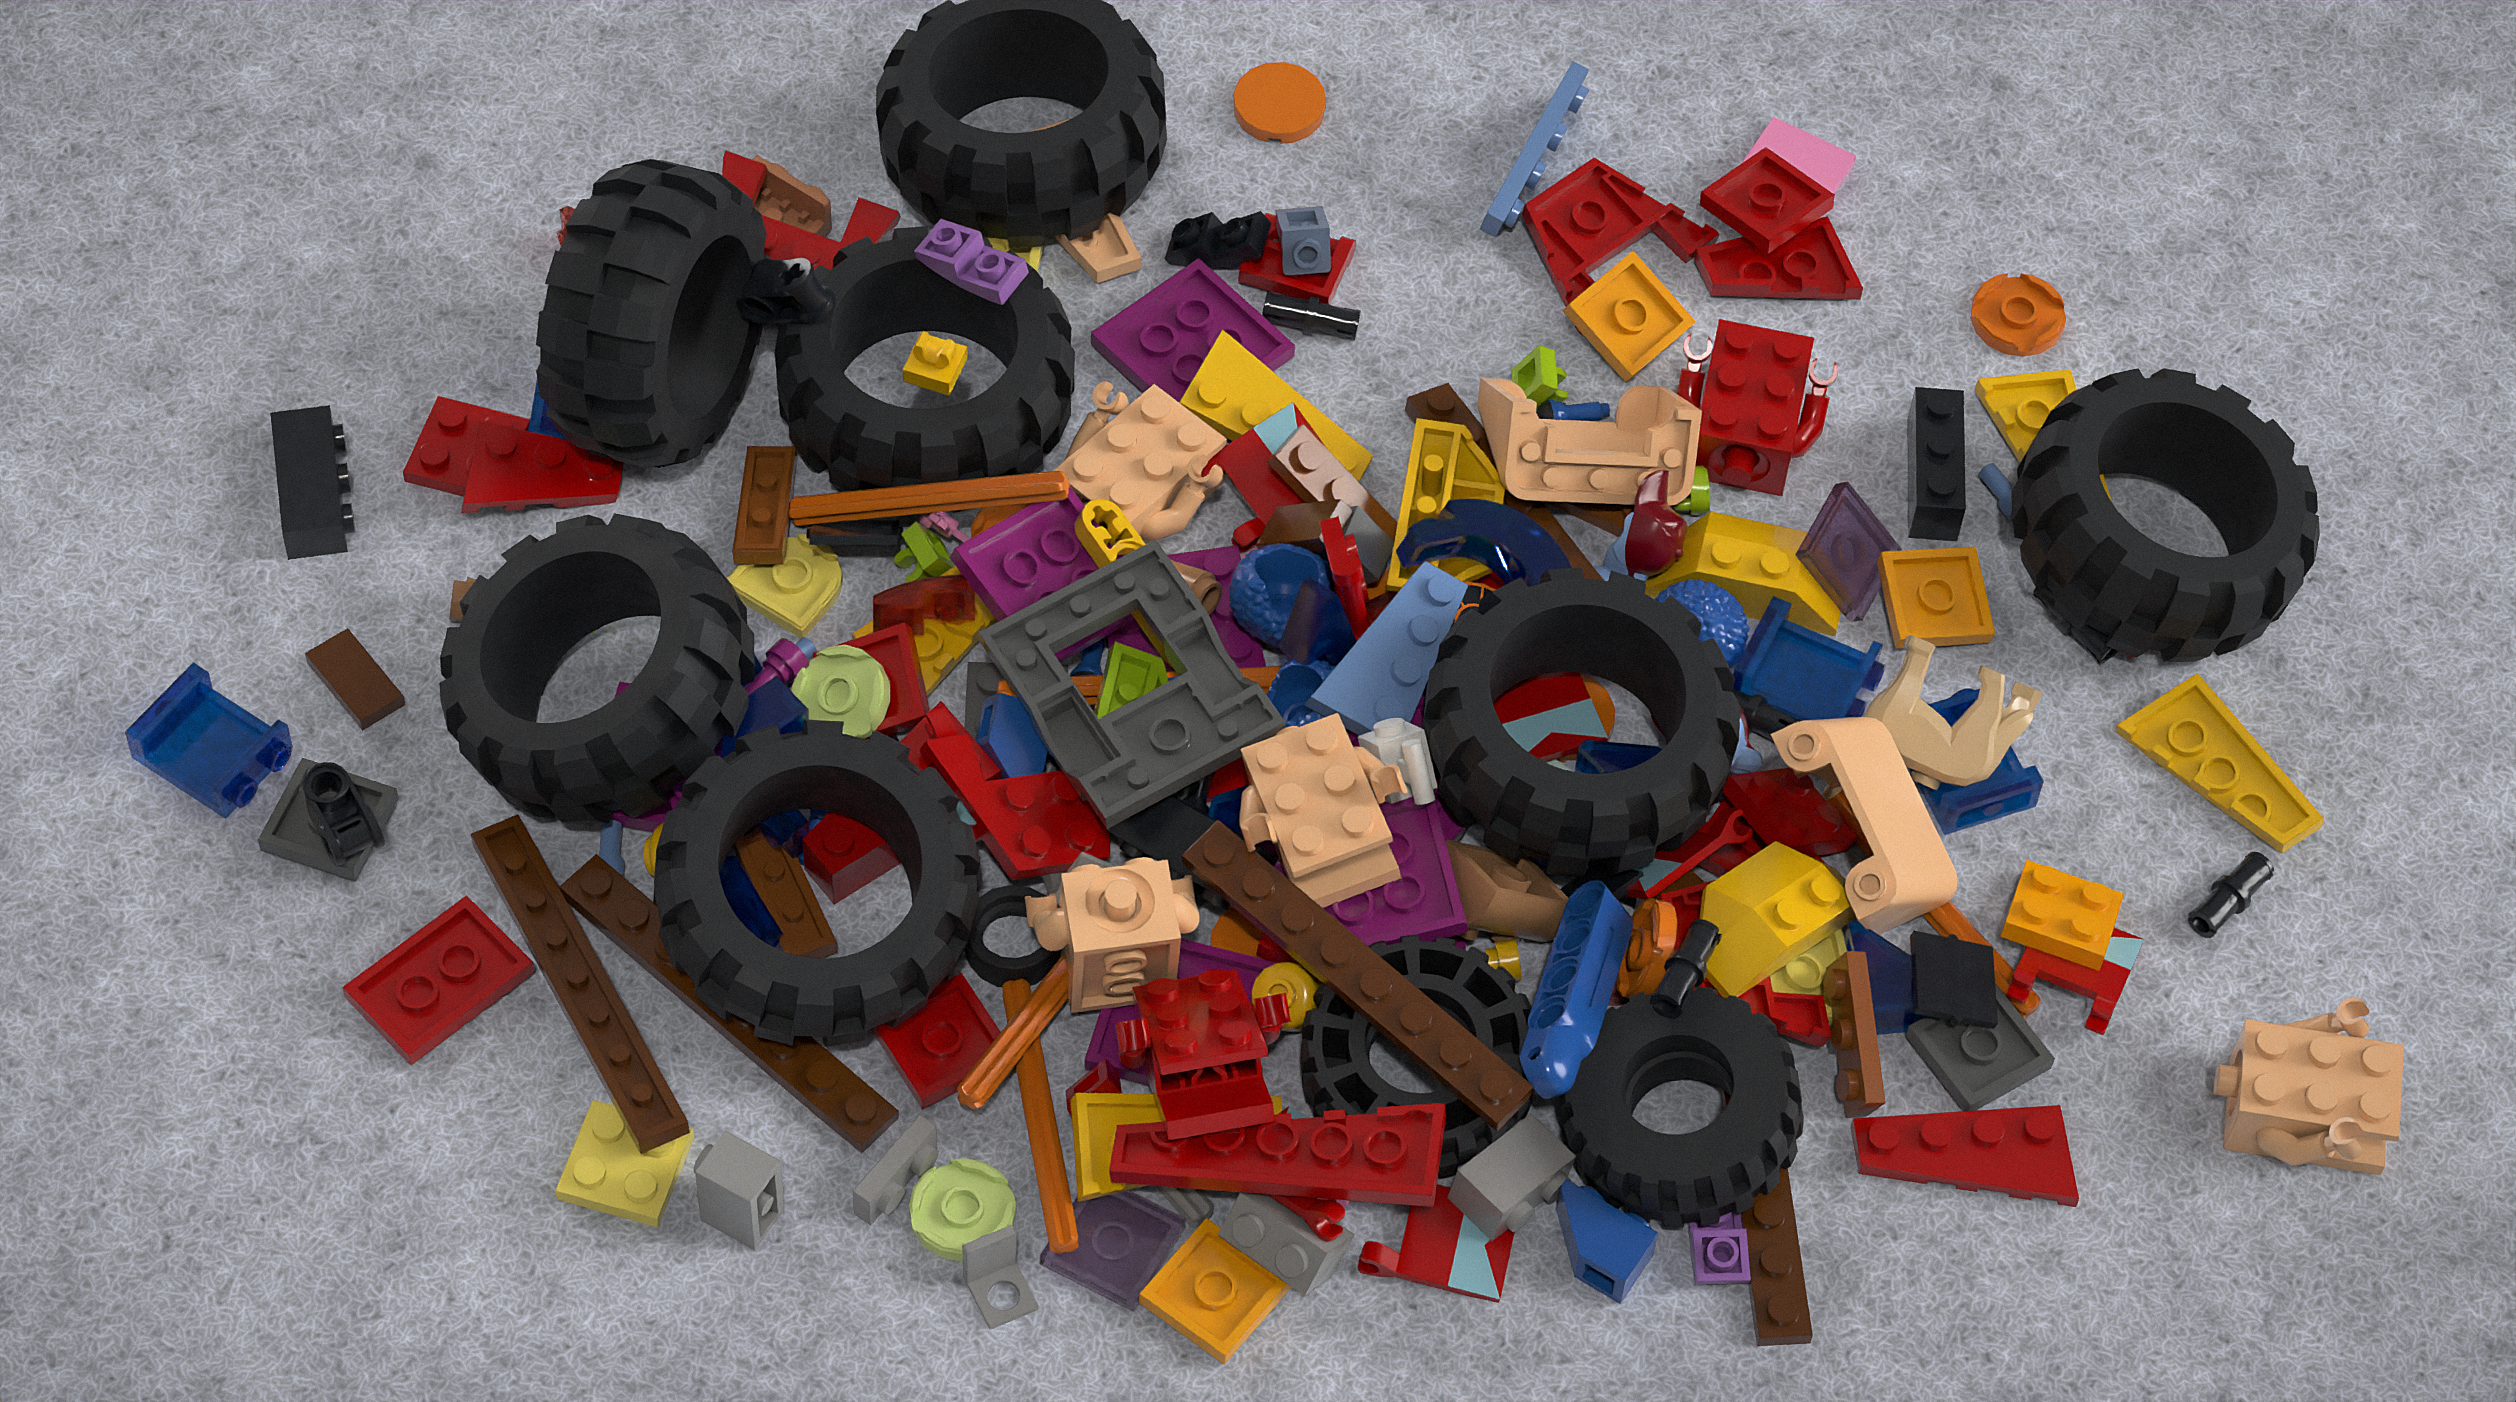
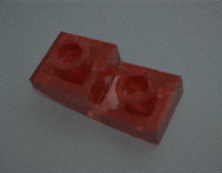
[873,575,975,635]

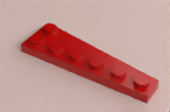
[1109,1103,1446,1207]

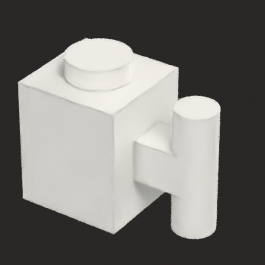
[1358,718,1438,805]

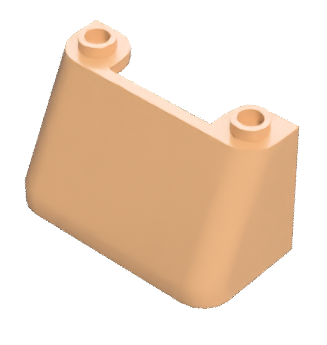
[1478,378,1702,506]
[1771,717,1958,937]

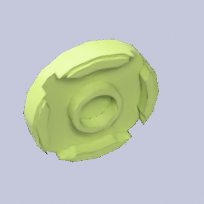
[790,645,890,739]
[909,1158,1016,1261]

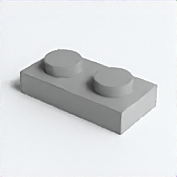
[852,1115,939,1226]

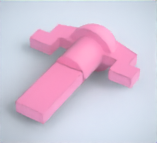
[919,512,971,543]

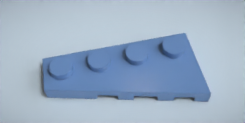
[1480,61,1590,237]
[1304,561,1468,735]

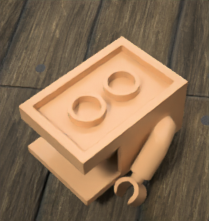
[1053,381,1227,556]
[1239,713,1407,908]
[1025,857,1199,1013]
[2214,997,2404,1175]

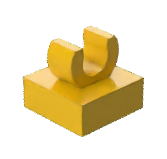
[902,331,967,396]

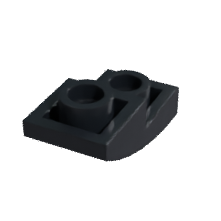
[1164,211,1271,267]

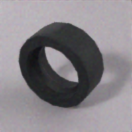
[965,885,1062,987]

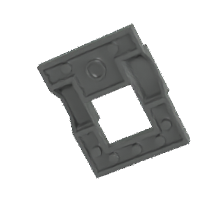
[979,539,1286,829]

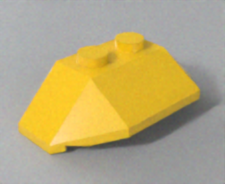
[1386,418,1505,592]
[1644,511,1845,636]
[1699,841,1856,998]

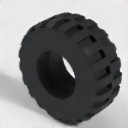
[1301,935,1537,1179]
[1559,986,1804,1228]

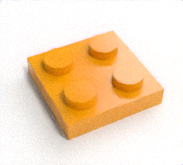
[1563,251,1696,383]
[1877,547,1995,649]
[2000,860,2124,971]
[1139,1218,1291,1365]

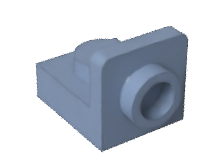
[1275,206,1331,275]

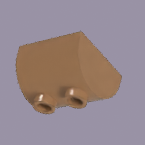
[1446,840,1569,944]

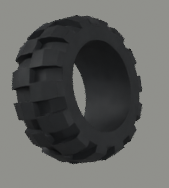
[876,0,1167,248]
[536,159,769,468]
[774,226,1075,515]
[2011,368,2320,662]
[439,513,755,824]
[1422,567,1741,878]
[653,719,980,1047]

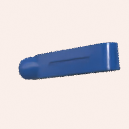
[1519,880,1634,1099]

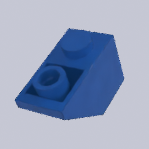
[975,693,1050,779]
[1556,1179,1658,1304]

